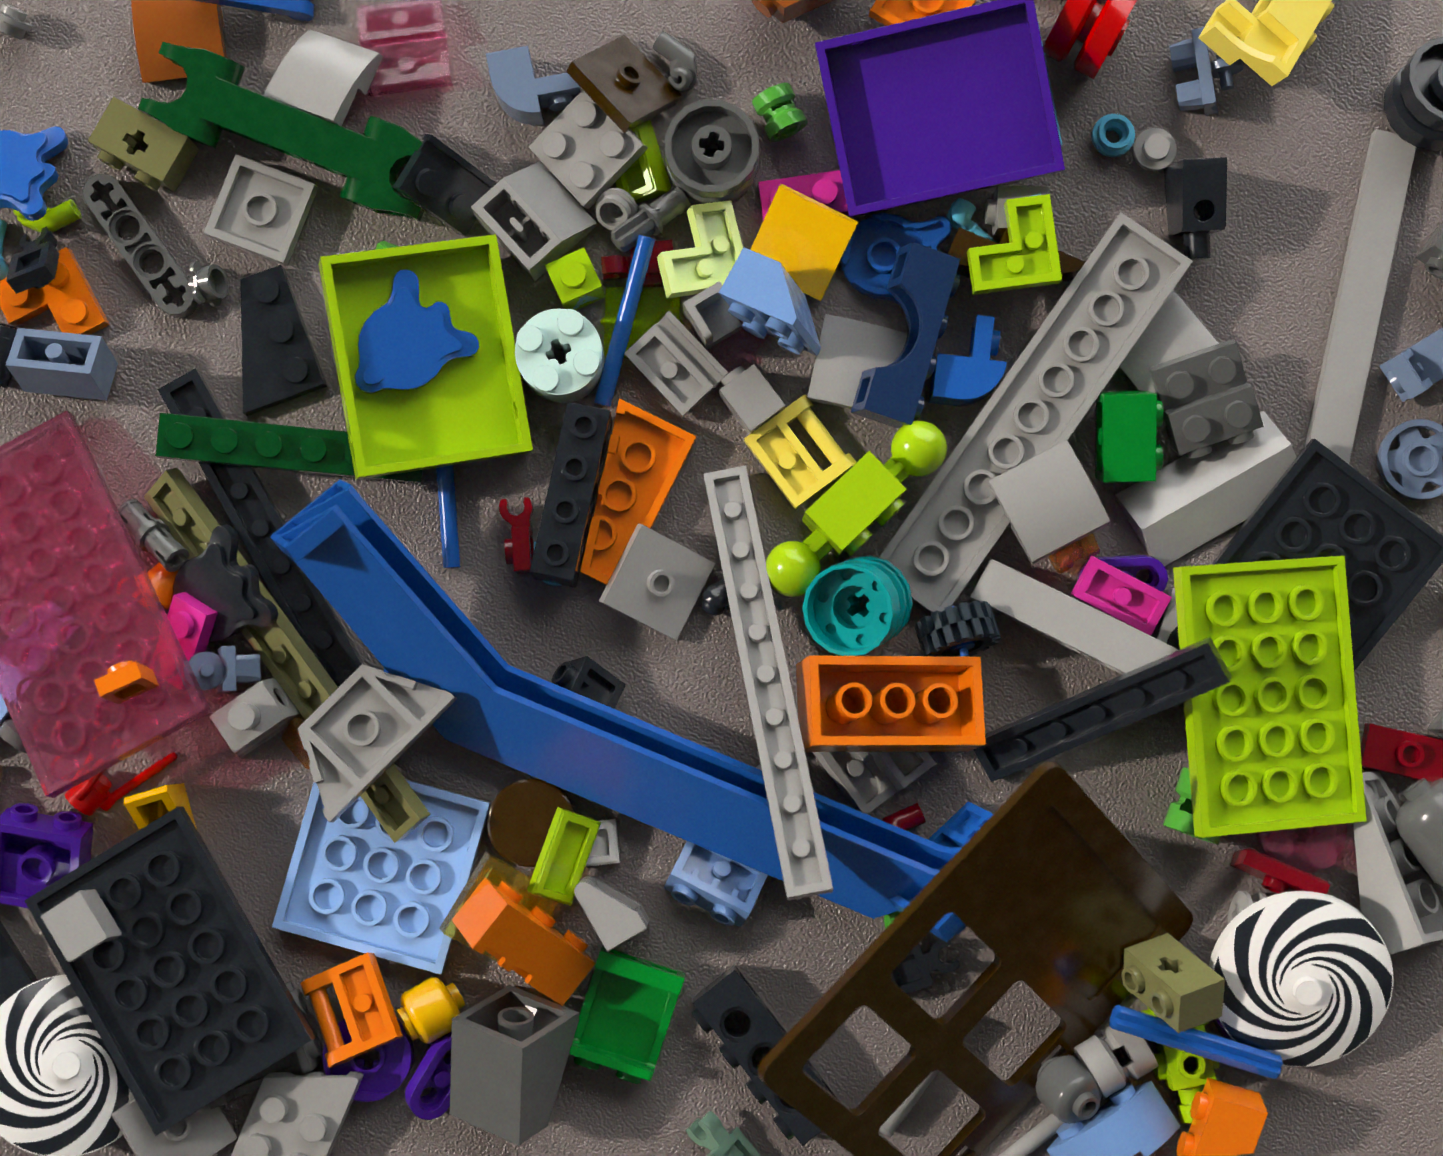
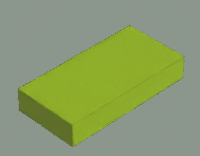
[527,807,601,906]

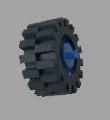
[915,601,1001,657]

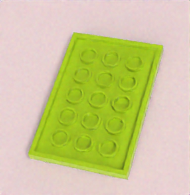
[1173,556,1366,838]

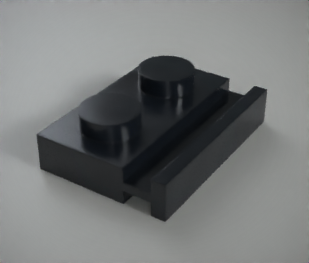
[393,134,497,236]

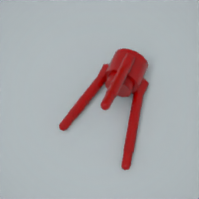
[64,725,178,816]

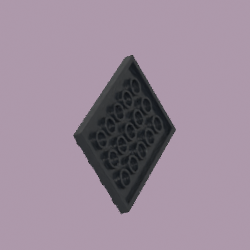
[24,806,316,1136]

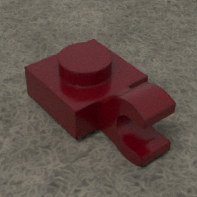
[601,239,673,289]
[499,497,534,574]

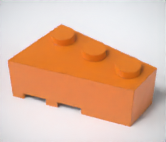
[452,877,596,1006]

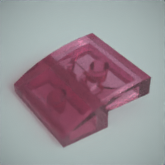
[357,0,453,97]

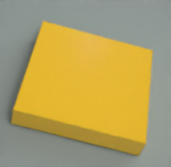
[750,184,859,301]

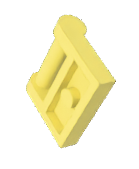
[744,395,857,509]

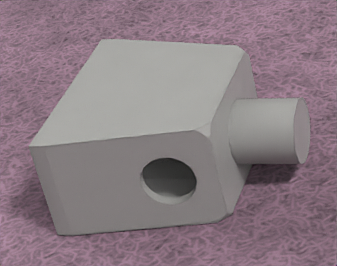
[210,678,303,758]

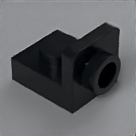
[551,656,626,709]

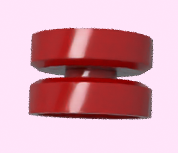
[1043,0,1137,80]

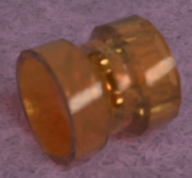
[1048,533,1100,574]

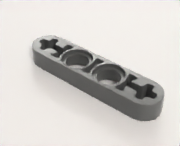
[83,174,198,318]

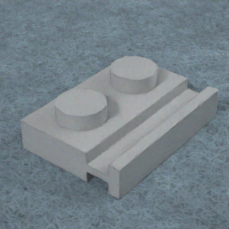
[624,311,729,417]

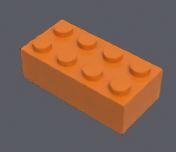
[796,655,986,752]

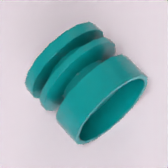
[803,555,913,656]

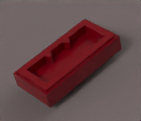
[1360,723,1443,783]
[1230,848,1330,895]

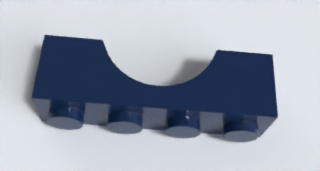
[851,242,960,428]

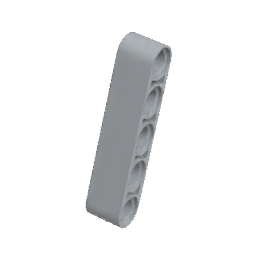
[970,559,1178,675]

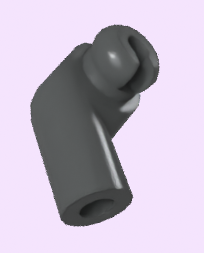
[653,31,698,92]

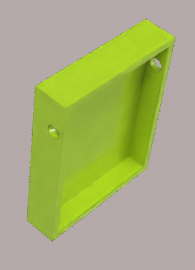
[318,234,533,480]

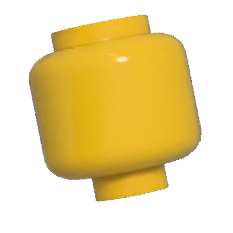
[396,977,465,1044]

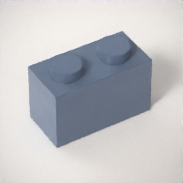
[6,328,118,400]

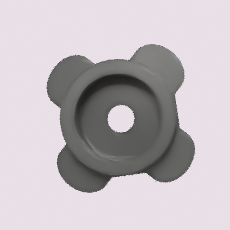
[189,261,229,307]

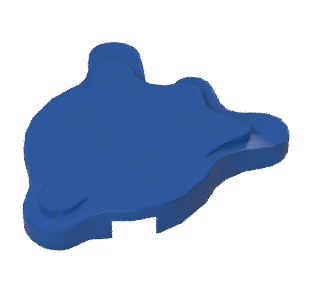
[0,126,69,221]
[839,213,952,309]
[355,269,479,394]

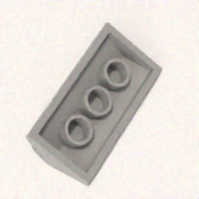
[1114,411,1297,566]

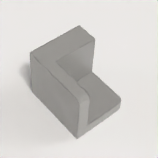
[683,282,742,350]
[41,889,122,961]

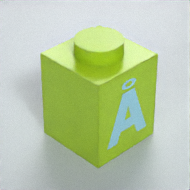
[545,247,605,310]

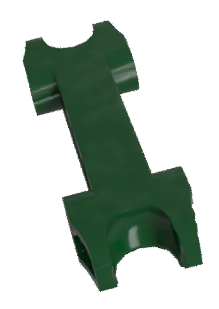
[138,42,424,221]

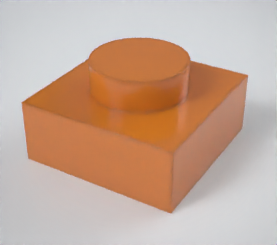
[94,661,159,704]

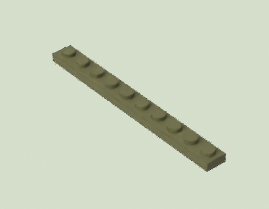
[144,468,430,843]

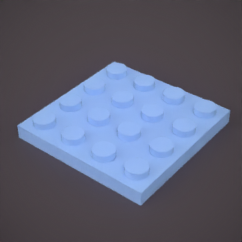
[272,779,491,975]

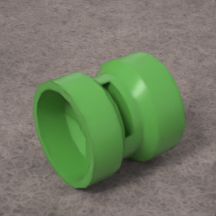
[752,82,808,142]

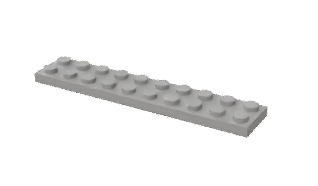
[879,212,1193,613]

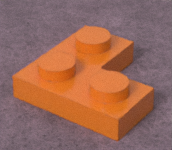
[0,247,110,335]

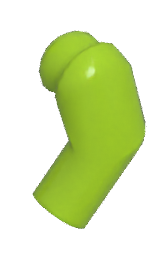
[13,199,82,233]

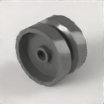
[665,100,759,205]

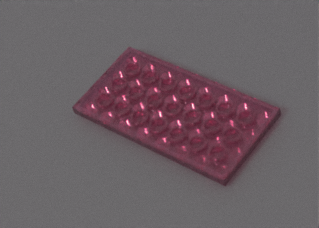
[0,411,212,798]

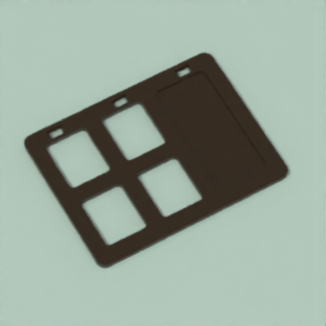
[758,761,1193,1156]

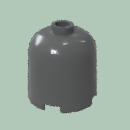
[1396,778,1443,888]

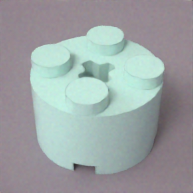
[515,308,605,403]

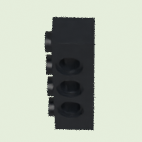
[530,402,612,588]
[692,964,839,1146]

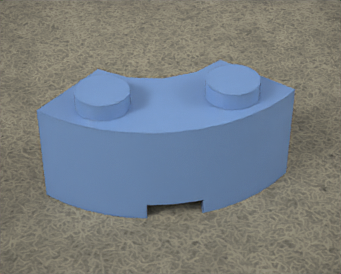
[1047,1081,1181,1156]

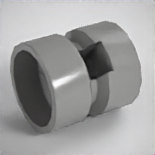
[1074,1026,1158,1099]

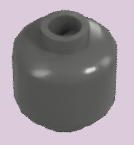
[1036,1055,1102,1124]

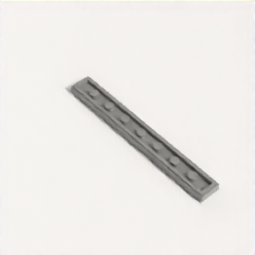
[1304,129,1416,464]

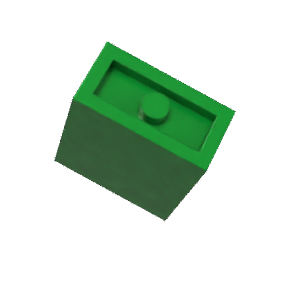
[569,946,686,1084]

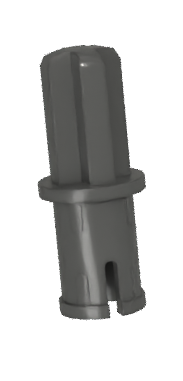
[611,186,690,252]

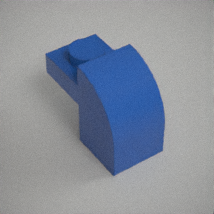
[928,315,1007,406]

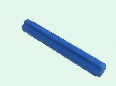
[1109,1005,1283,1079]

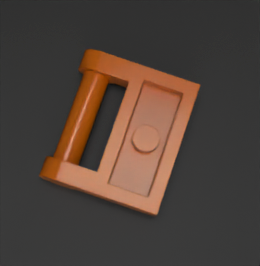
[300,952,403,1068]

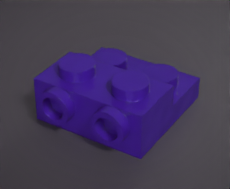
[0,803,93,908]

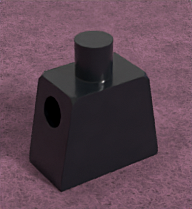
[1164,157,1227,260]

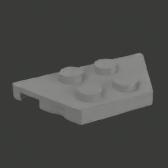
[298,664,457,823]
[231,1071,364,1156]

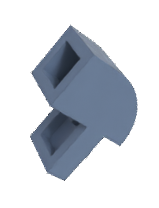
[486,46,581,125]
[1379,327,1443,402]

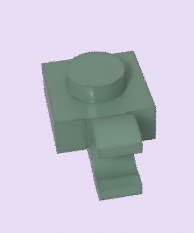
[686,1111,761,1156]

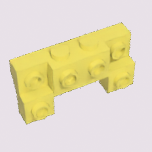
[1198,0,1334,86]

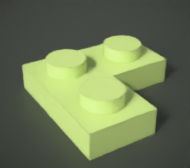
[657,200,743,299]

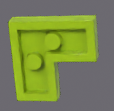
[967,194,1062,295]

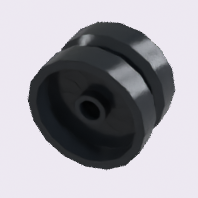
[1384,37,1443,151]

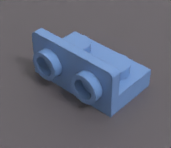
[664,841,768,927]

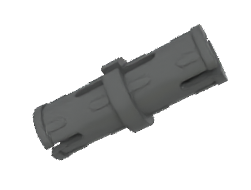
[116,499,189,572]

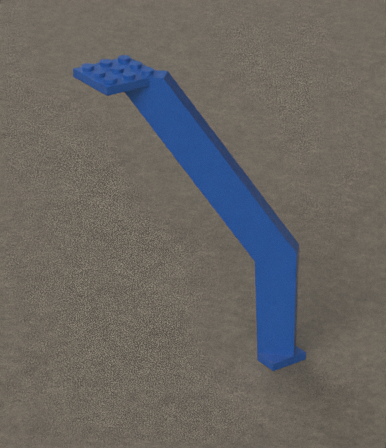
[270,480,993,942]

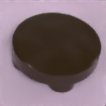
[487,779,575,867]

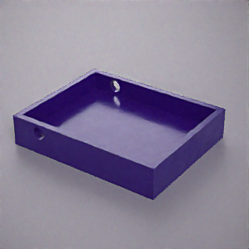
[815,0,1065,217]

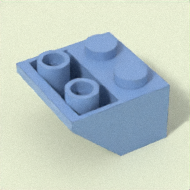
[719,247,821,356]

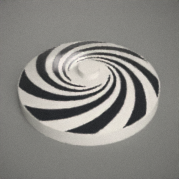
[1209,891,1393,1067]
[0,975,134,1156]

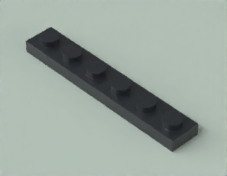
[973,637,1232,782]

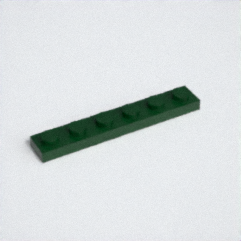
[155,413,422,484]

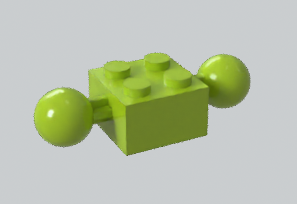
[766,420,947,597]

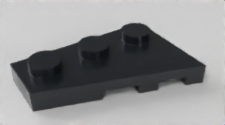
[240,265,327,416]

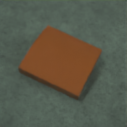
[131,0,227,83]

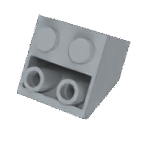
[471,161,597,282]

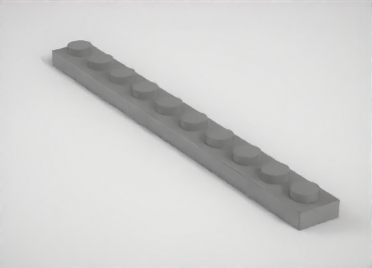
[703,465,833,901]

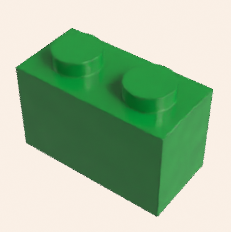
[1095,391,1163,482]

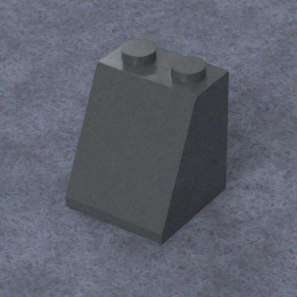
[450,985,579,1146]

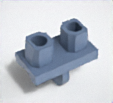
[1169,27,1244,116]
[186,646,261,693]

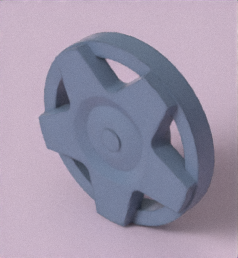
[1377,419,1443,500]

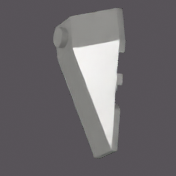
[1353,771,1443,956]

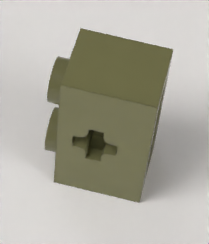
[88,97,199,193]
[1122,933,1225,1033]

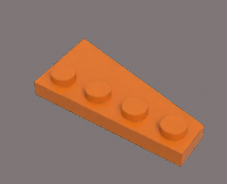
[580,398,697,585]

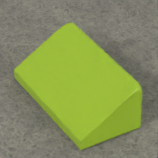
[615,119,671,203]

